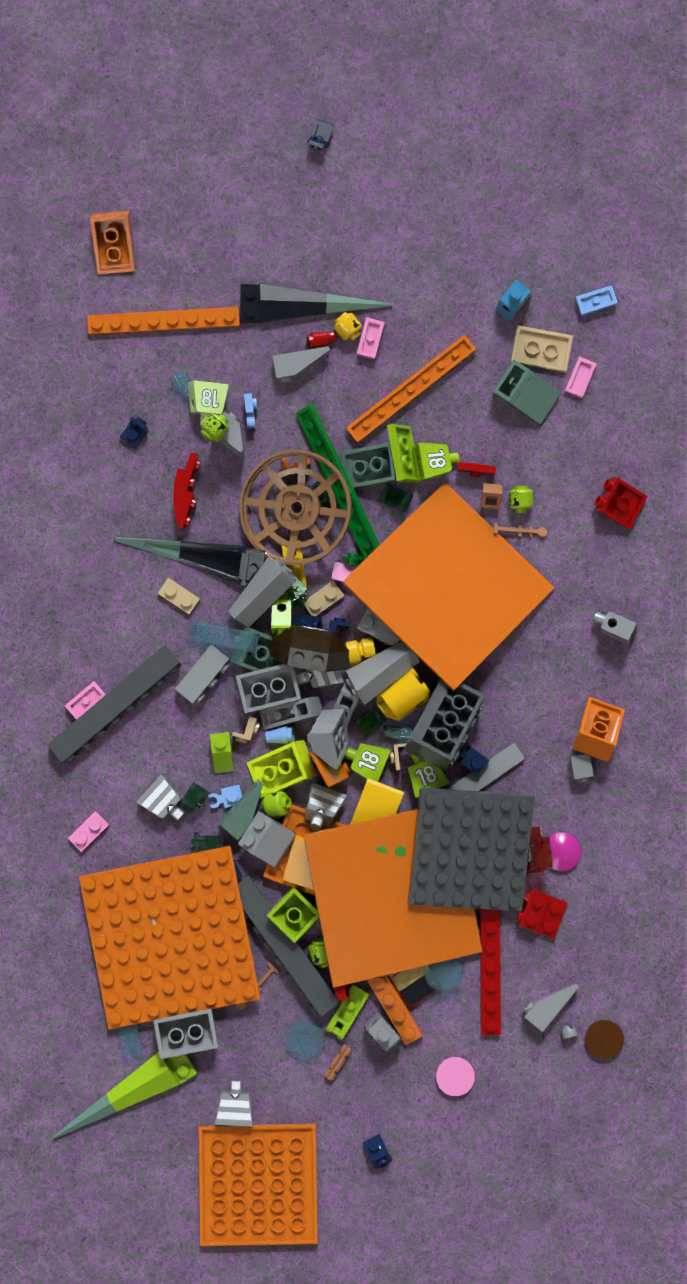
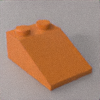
[90,210,135,275]
[572,696,625,762]
[310,752,350,788]

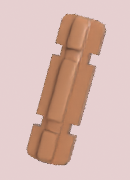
[324,1045,352,1081]

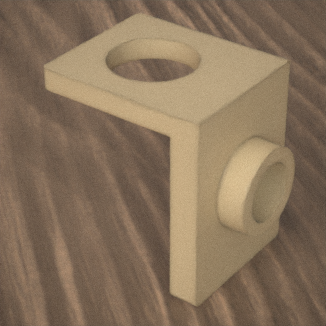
[390,743,407,771]

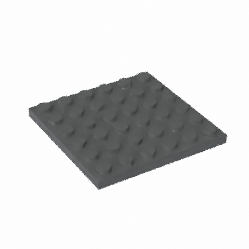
[407,787,535,911]

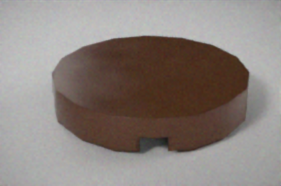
[585,1020,624,1059]

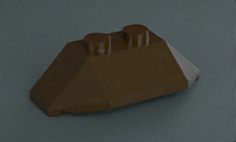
[270,624,349,672]

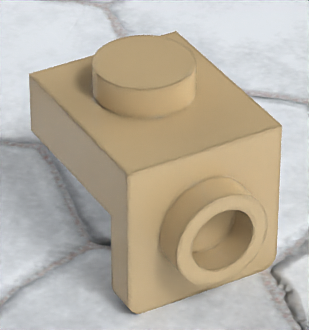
[232,716,260,744]

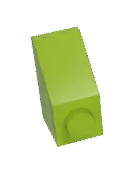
[210,732,234,773]

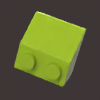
[267,887,319,943]

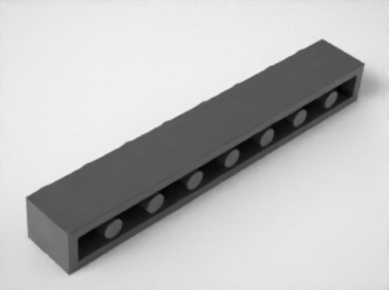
[47,645,181,763]
[238,876,340,1016]

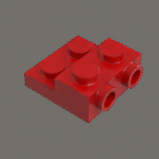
[594,477,648,529]
[516,889,568,939]

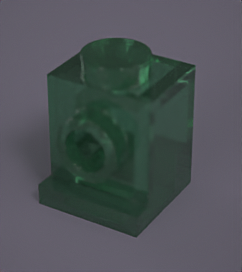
[181,782,210,813]

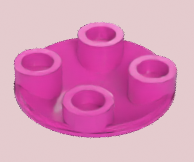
[542,832,581,871]

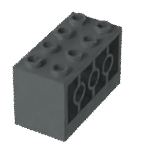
[403,679,485,771]

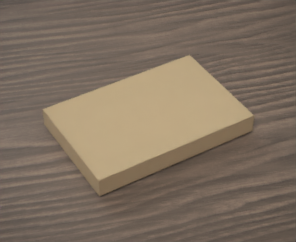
[510,325,573,373]

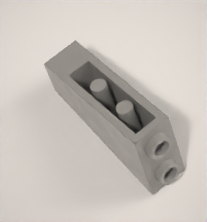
[228,556,296,627]
[346,641,420,705]

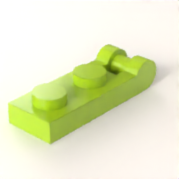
[325,984,370,1040]

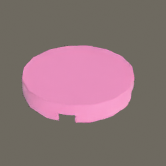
[436,1057,475,1096]

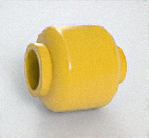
[334,312,362,341]

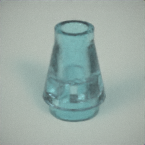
[170,370,190,400]
[384,725,414,744]

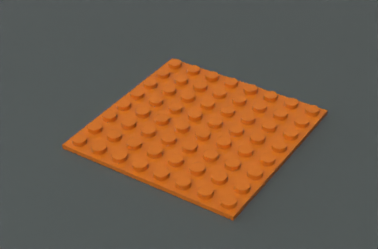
[342,482,555,691]
[303,809,482,988]
[79,846,261,1029]

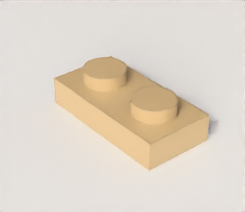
[158,578,200,615]
[302,580,344,616]

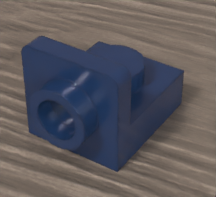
[120,417,148,448]

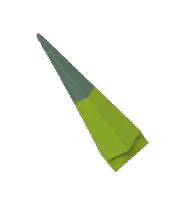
[53,1052,198,1138]

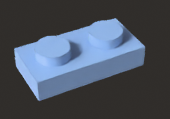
[575,285,618,316]

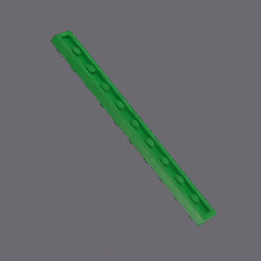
[296,404,380,559]

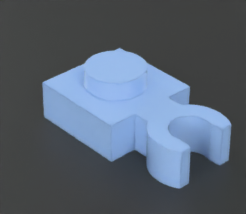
[244,393,257,429]
[208,785,242,808]

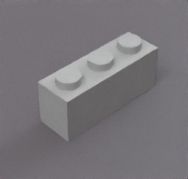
[175,644,230,704]

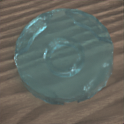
[424,958,463,991]
[285,1020,324,1059]

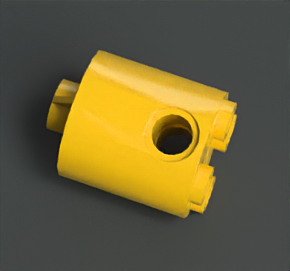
[377,668,432,722]

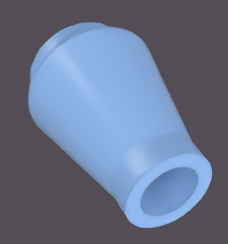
[265,725,295,744]

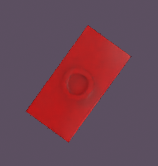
[457,461,496,477]

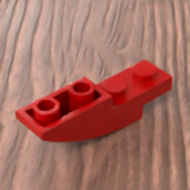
[173,452,201,531]

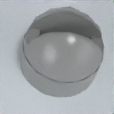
[561,1025,578,1040]

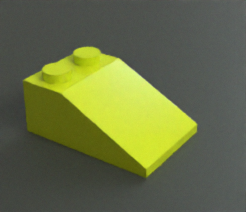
[246,740,318,798]

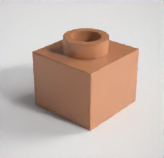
[481,483,502,509]

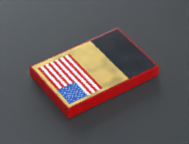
[388,965,442,1008]

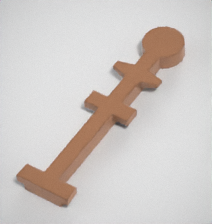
[493,523,547,538]
[236,962,279,1009]

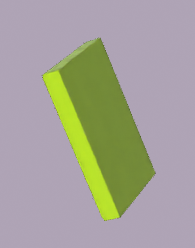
[387,424,418,483]

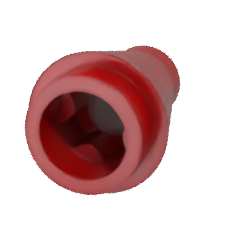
[306,331,336,349]

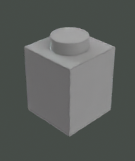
[569,754,594,783]

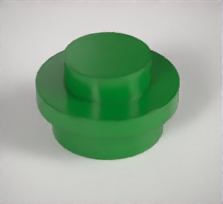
[343,552,363,565]

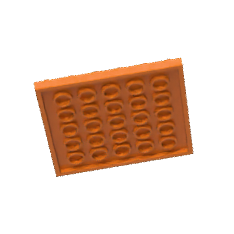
[199,1123,318,1246]

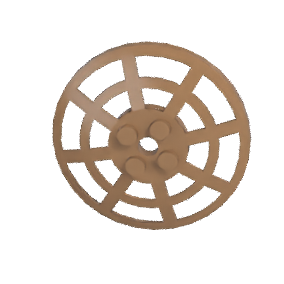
[239,450,352,565]

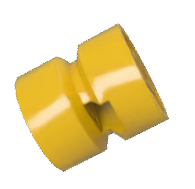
[345,637,376,666]

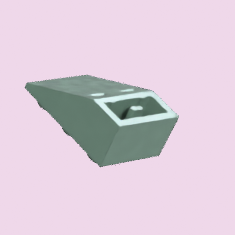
[493,360,561,425]

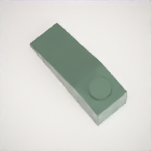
[219,779,263,840]

